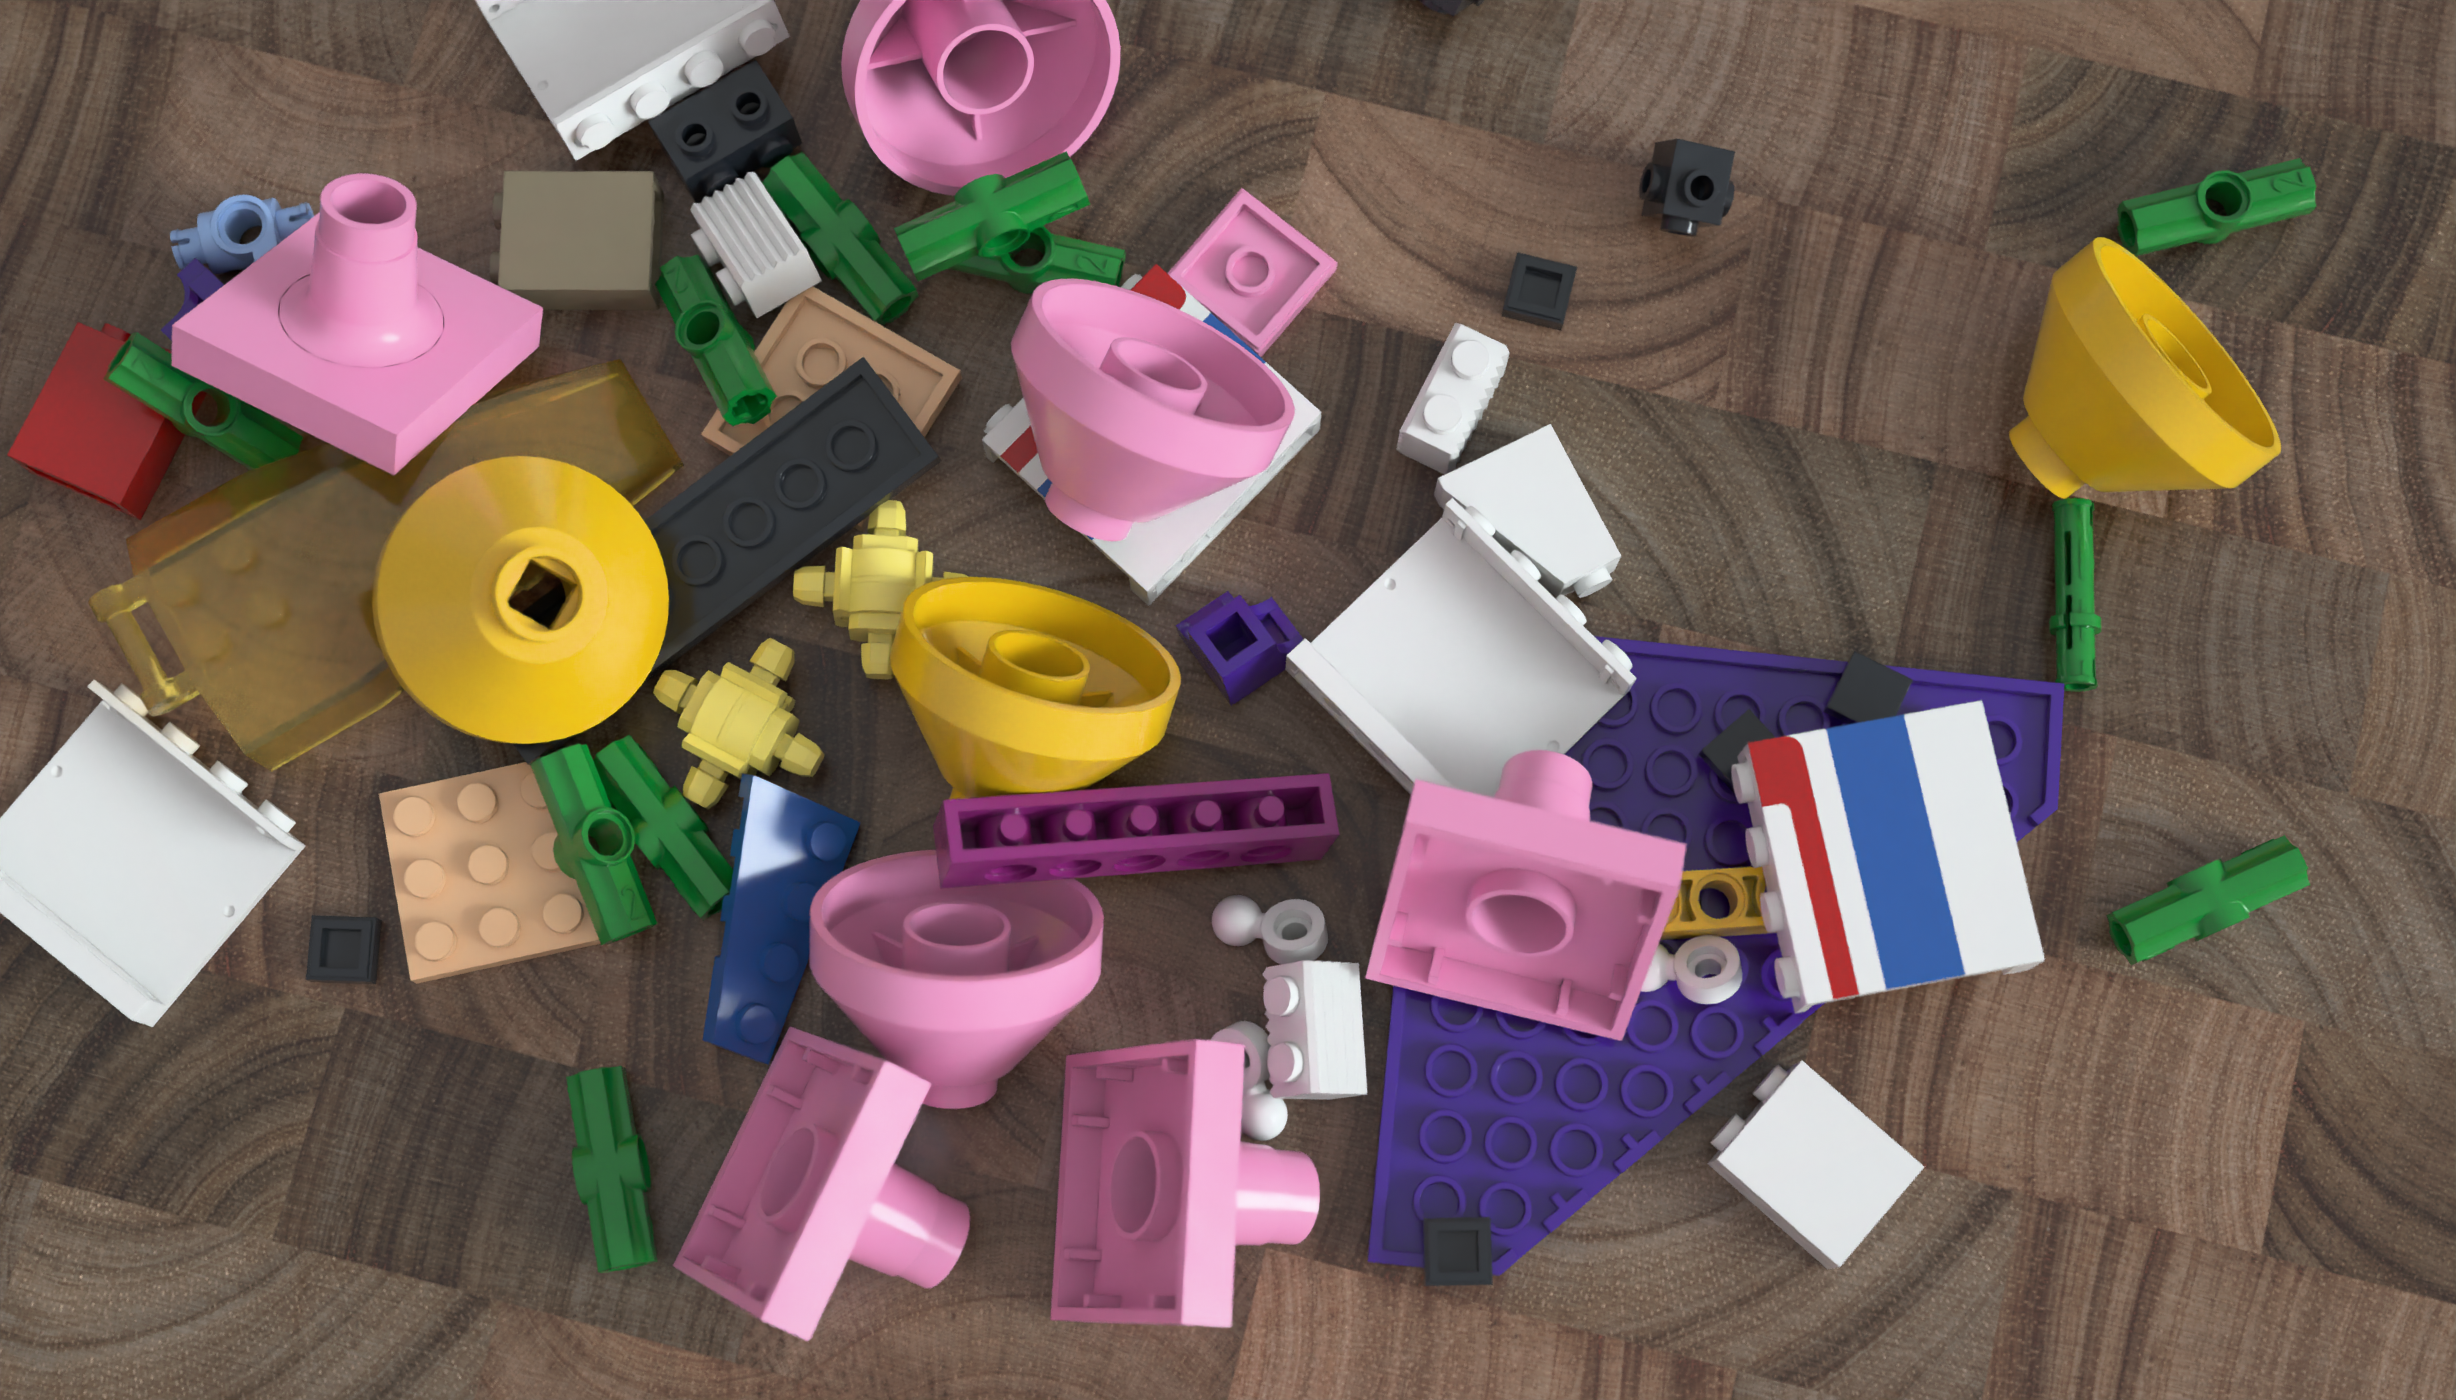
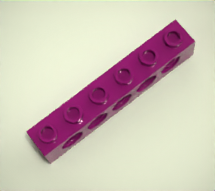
[933,773,1340,888]

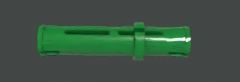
[2049,498,2102,692]

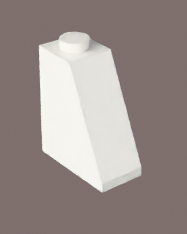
[1434,424,1621,598]

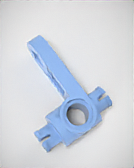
[170,195,314,274]

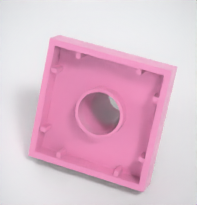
[172,174,543,475]
[1365,750,1686,1041]
[673,1026,970,1341]
[1050,1039,1320,1327]

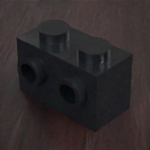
[648,60,802,203]

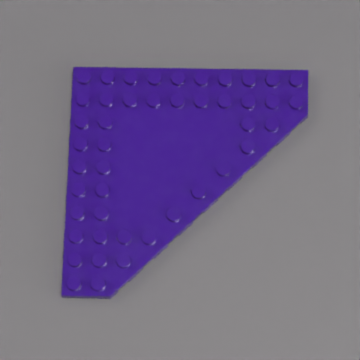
[1367,636,2064,1276]

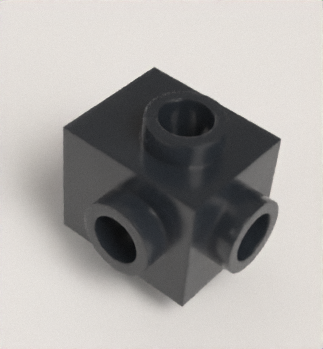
[1639,139,1735,237]

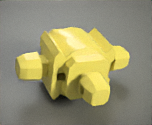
[793,500,968,679]
[653,638,825,809]

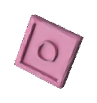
[1167,188,1337,357]

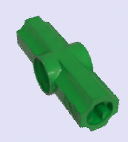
[894,151,1090,281]
[761,152,918,325]
[2117,158,2317,256]
[947,226,1126,294]
[655,254,777,426]
[104,332,303,483]
[593,735,733,921]
[530,743,658,945]
[2106,835,2310,965]
[566,1066,658,1273]

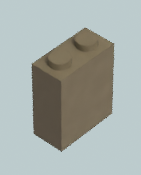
[490,171,664,310]

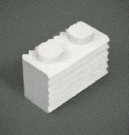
[690,172,822,318]
[1396,323,1509,475]
[1262,960,1367,1100]

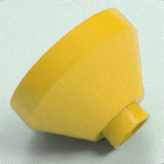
[2009,237,2281,499]
[372,456,669,744]
[890,577,1181,799]

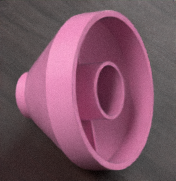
[841,0,1120,196]
[1011,279,1295,541]
[809,850,1104,1109]

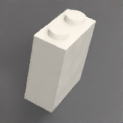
[1707,1061,1924,1269]

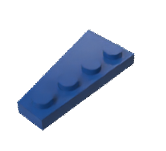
[703,774,861,1065]

